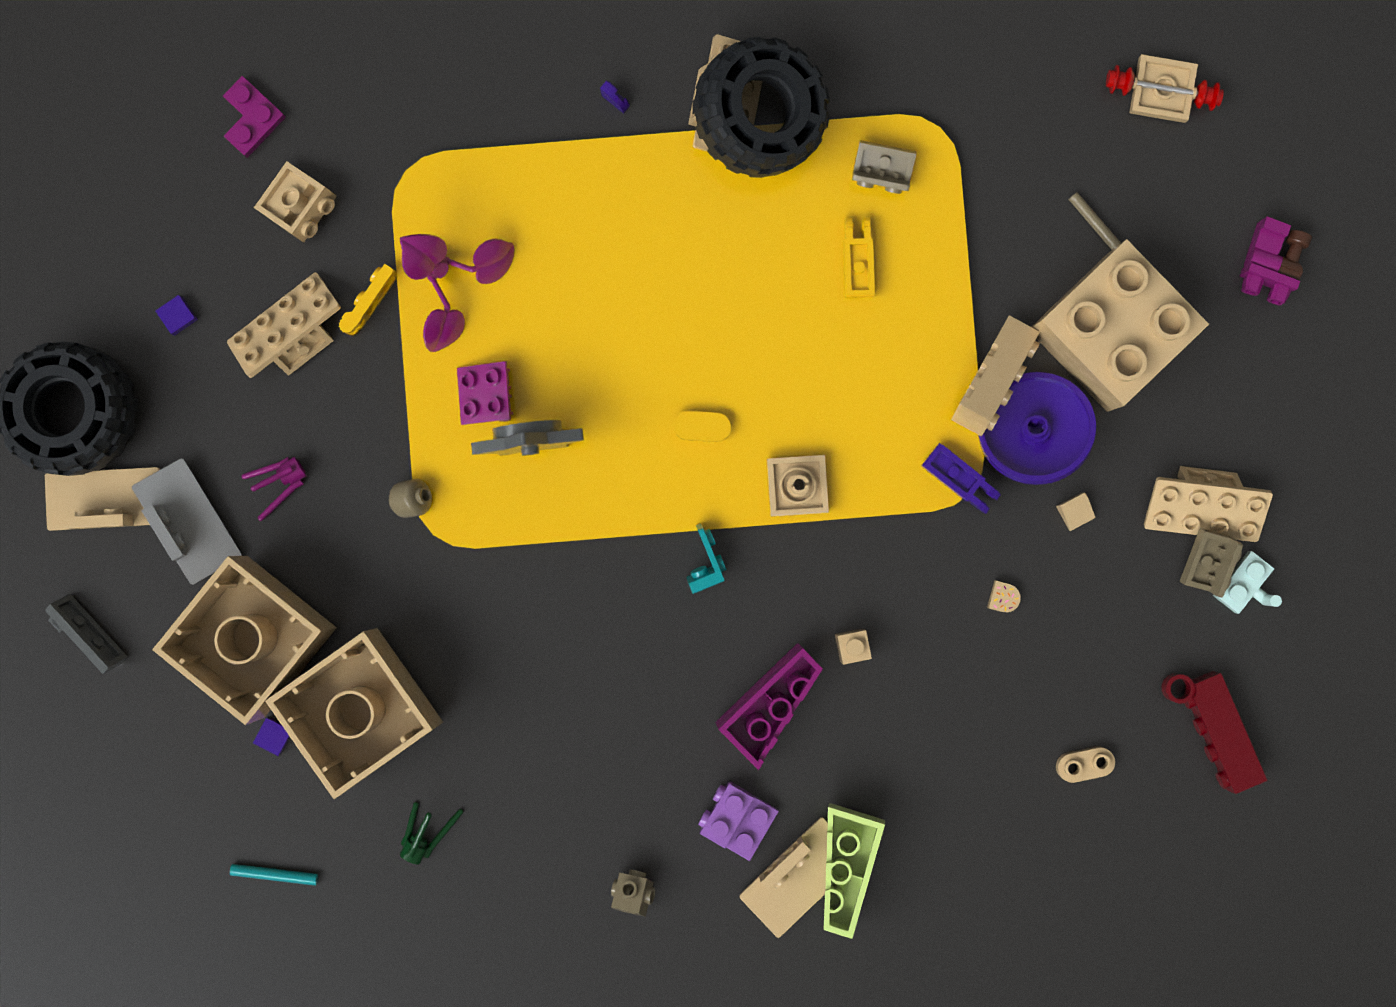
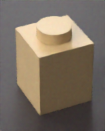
[835,629,872,665]

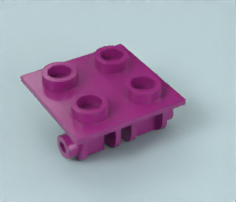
[457,361,513,425]

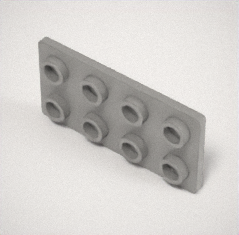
[132,458,242,585]

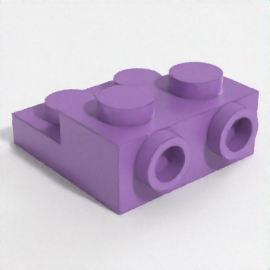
[698,781,779,861]

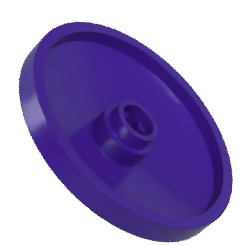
[978,372,1096,485]

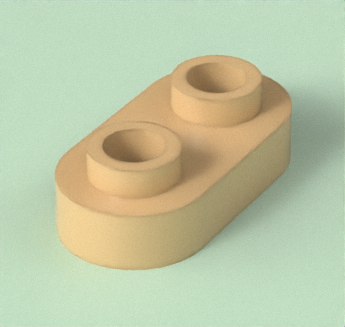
[1056,746,1115,783]

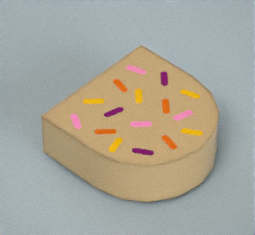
[987,580,1021,612]

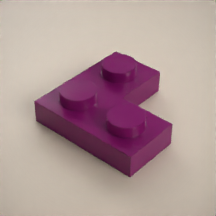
[223,76,286,158]

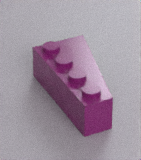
[715,643,823,770]

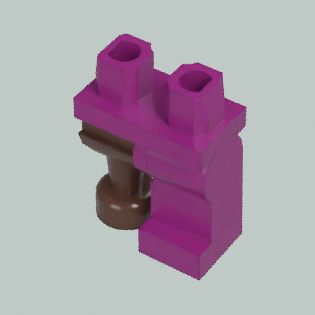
[1239,216,1312,306]

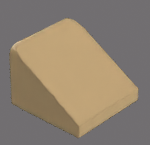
[1056,492,1096,531]

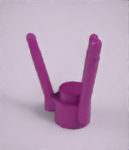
[241,457,307,521]

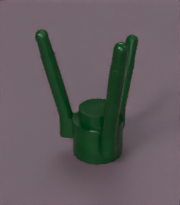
[399,802,463,865]

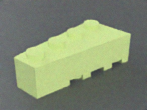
[824,803,885,939]

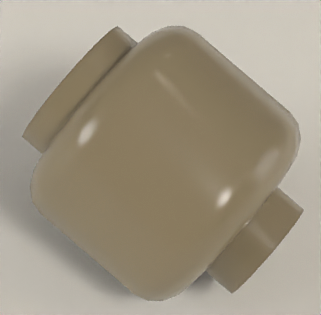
[389,479,432,518]

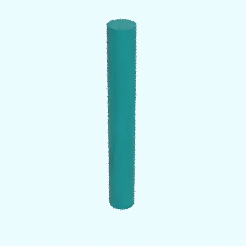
[230,864,318,886]

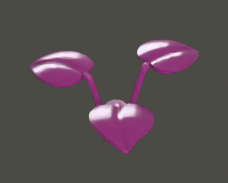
[400,234,514,352]

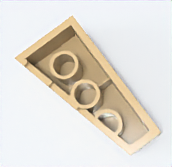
[951,315,1040,436]

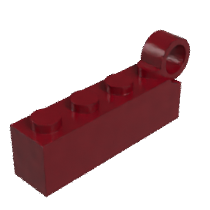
[1161,671,1268,794]

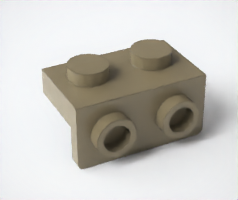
[852,140,916,194]
[1180,528,1243,598]

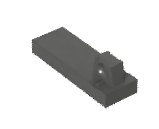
[45,594,128,674]

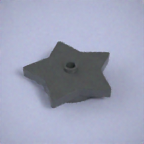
[471,420,584,456]

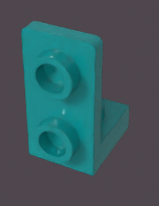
[686,523,726,594]

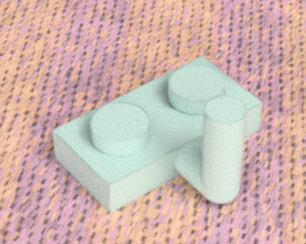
[1213,551,1282,614]

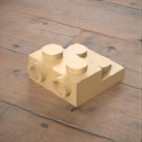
[254,162,337,243]

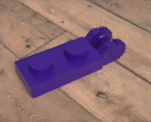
[921,443,1001,514]

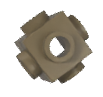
[611,870,655,917]

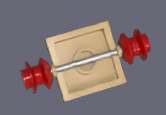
[1105,54,1224,123]

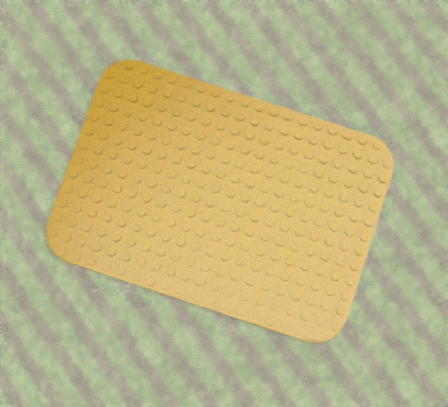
[392,114,984,549]

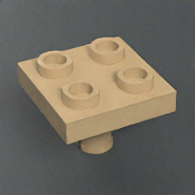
[767,455,829,517]

